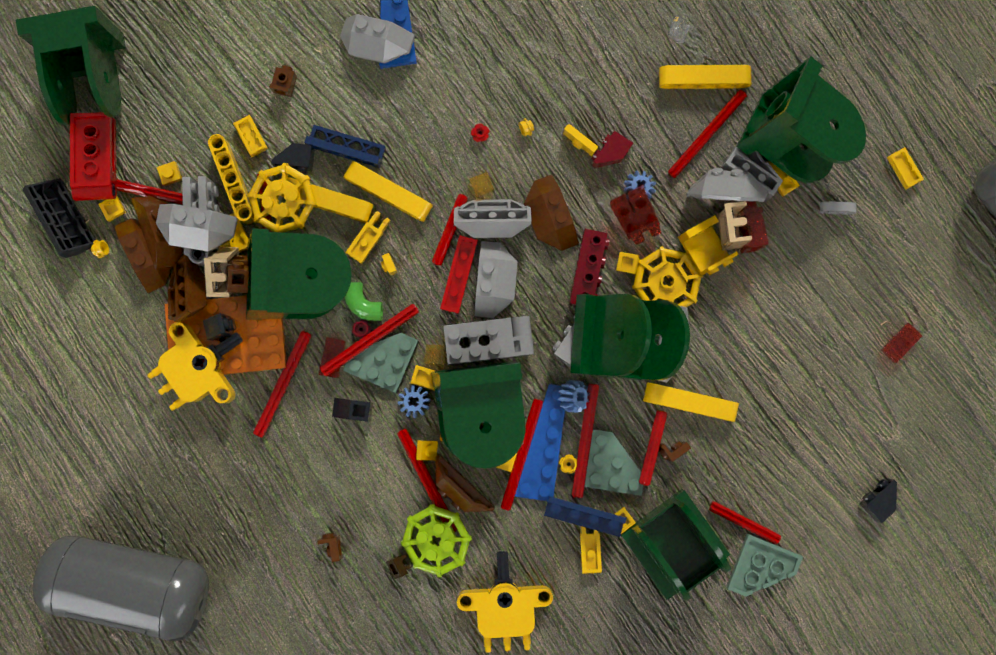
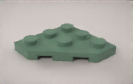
[343,333,419,393]
[585,429,643,496]
[726,534,803,597]

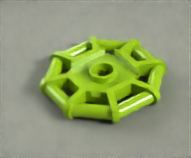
[401,504,472,577]

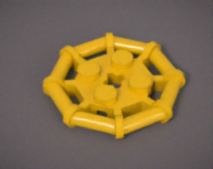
[247,163,317,233]
[632,246,703,307]

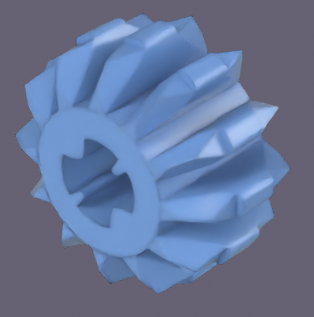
[624,171,656,203]
[558,380,590,413]
[398,385,431,418]

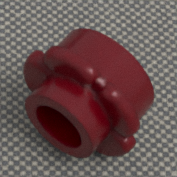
[352,320,371,339]

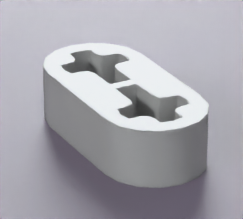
[820,201,857,215]

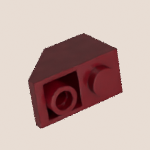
[591,130,633,168]

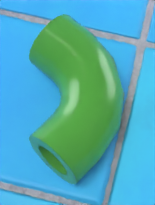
[345,282,383,321]

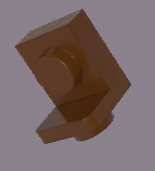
[659,441,691,462]
[317,533,343,562]

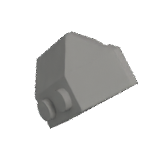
[340,14,415,63]
[687,168,768,202]
[454,199,531,238]
[156,204,238,252]
[475,241,518,318]

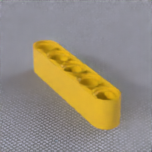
[659,65,752,89]
[208,134,254,225]
[343,161,433,222]
[282,177,373,223]
[643,382,739,422]

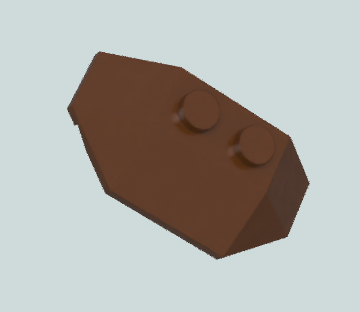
[524,174,579,251]
[131,196,184,269]
[114,218,172,294]
[168,254,207,323]
[435,454,495,512]

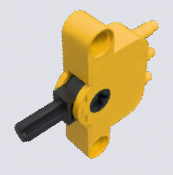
[147,322,243,411]
[457,551,553,653]

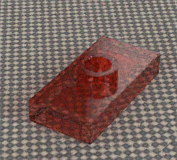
[881,323,922,363]
[319,337,346,378]

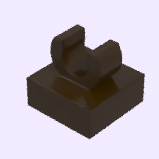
[386,555,412,579]

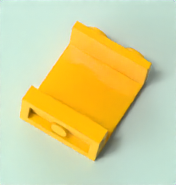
[678,215,739,276]

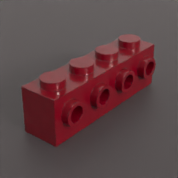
[569,228,610,306]

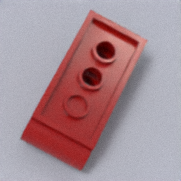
[70,112,117,201]

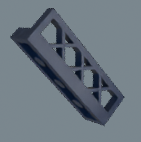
[304,125,386,168]
[544,496,626,537]

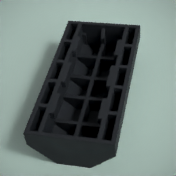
[22,178,95,258]

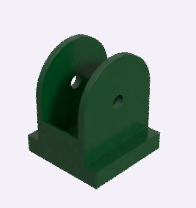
[16,6,126,126]
[737,56,866,183]
[246,228,352,320]
[570,294,690,380]
[431,362,526,468]
[621,489,731,602]

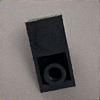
[271,143,315,174]
[203,313,236,341]
[332,398,373,422]
[859,478,897,523]

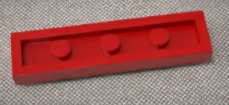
[440,235,478,314]

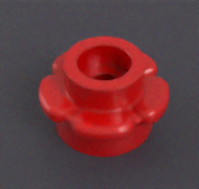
[471,124,489,142]

